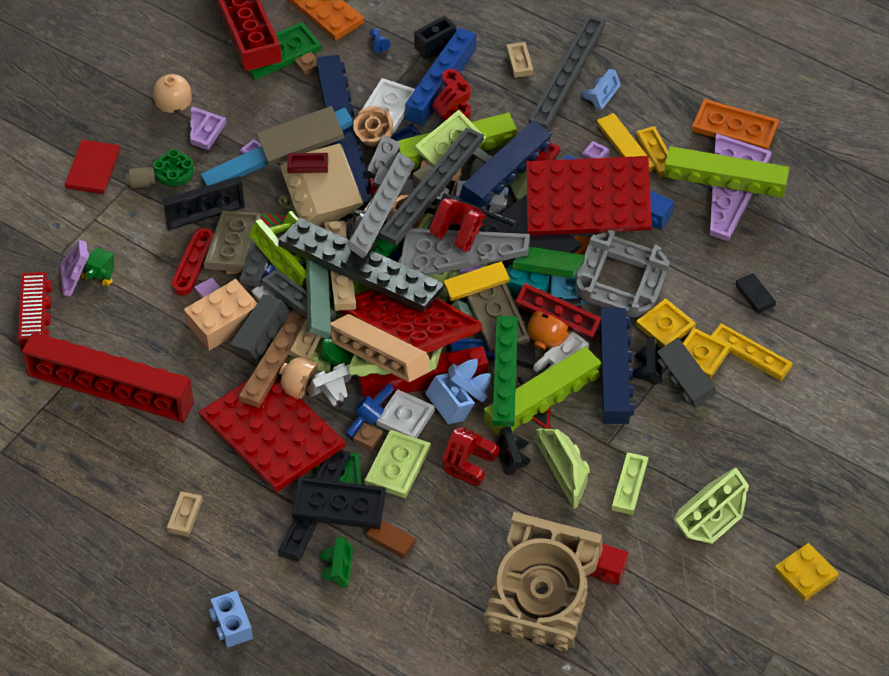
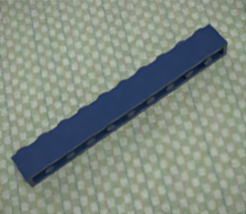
[316,55,371,218]

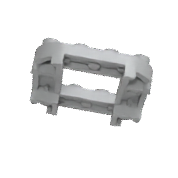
[574,230,669,319]

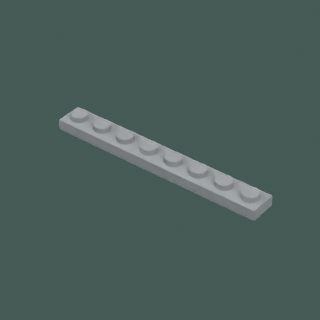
[346,152,415,258]

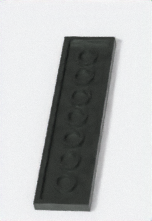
[278,218,444,313]

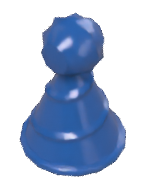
[370,28,391,53]

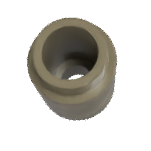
[126,167,155,189]

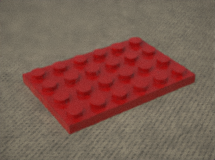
[527,156,652,236]
[337,289,482,353]
[199,377,346,493]

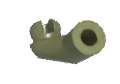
[278,195,298,216]

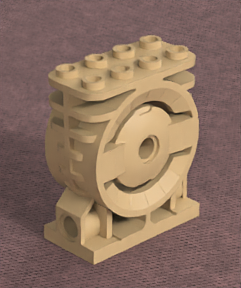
[483,512,603,651]

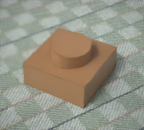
[294,52,317,76]
[353,423,383,451]

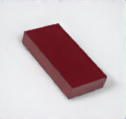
[287,153,329,173]

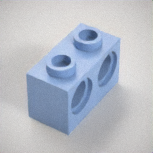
[209,591,253,648]

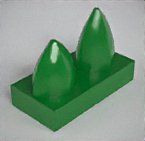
[319,537,353,588]

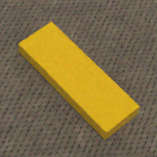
[636,126,668,178]
[443,261,510,301]

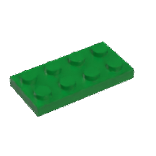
[235,22,322,80]

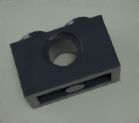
[414,15,457,59]

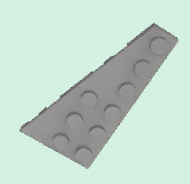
[400,228,530,276]

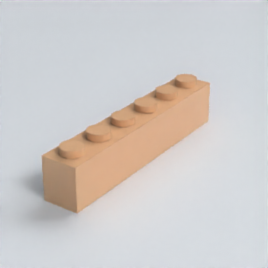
[330,314,430,382]

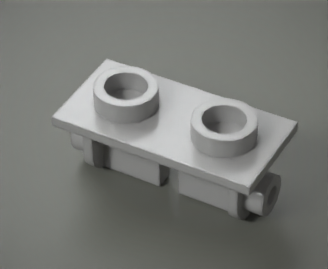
[367,135,401,177]

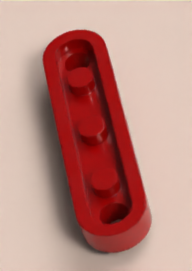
[172,228,214,296]

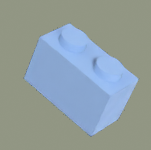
[425,373,475,424]

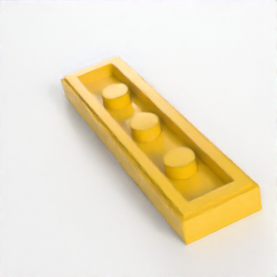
[597,113,655,172]
[711,323,793,381]

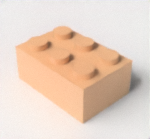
[184,279,257,351]

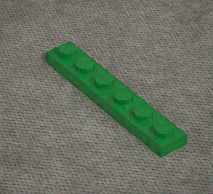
[493,316,518,426]

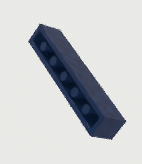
[459,120,552,208]
[600,308,634,424]

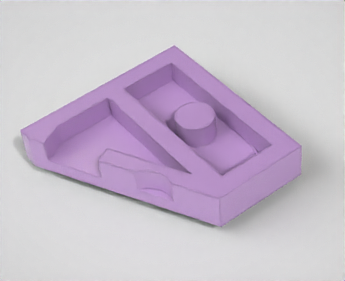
[190,107,227,150]
[60,240,89,297]

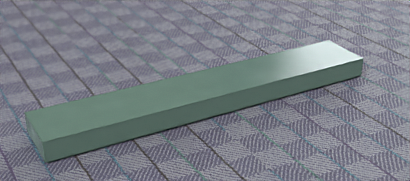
[306,259,331,339]

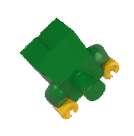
[81,248,114,287]

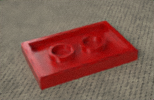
[65,139,121,194]

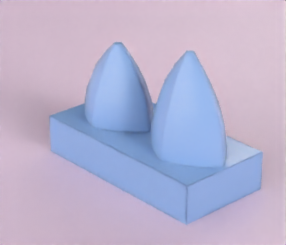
[581,69,621,110]
[448,359,491,402]

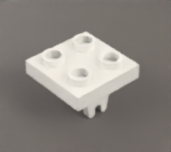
[307,363,353,406]

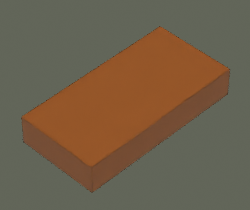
[366,520,416,558]

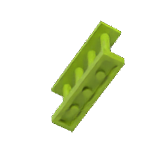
[248,211,331,289]

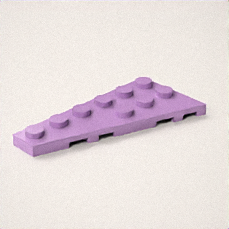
[710,133,772,242]

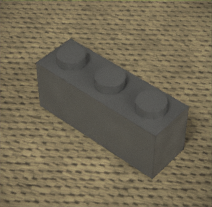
[230,294,291,362]
[657,338,717,407]

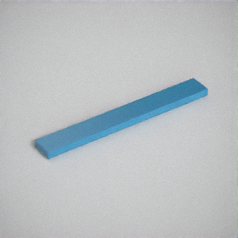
[201,108,353,186]

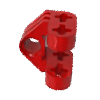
[432,69,471,122]
[429,198,486,252]
[442,427,500,486]

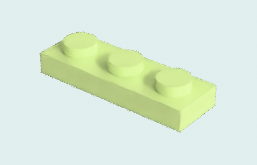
[612,452,649,515]

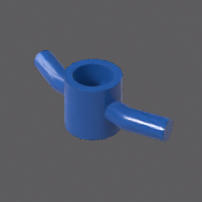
[345,383,394,438]

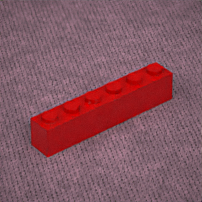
[358,346,488,399]

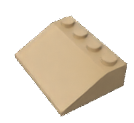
[280,144,364,228]

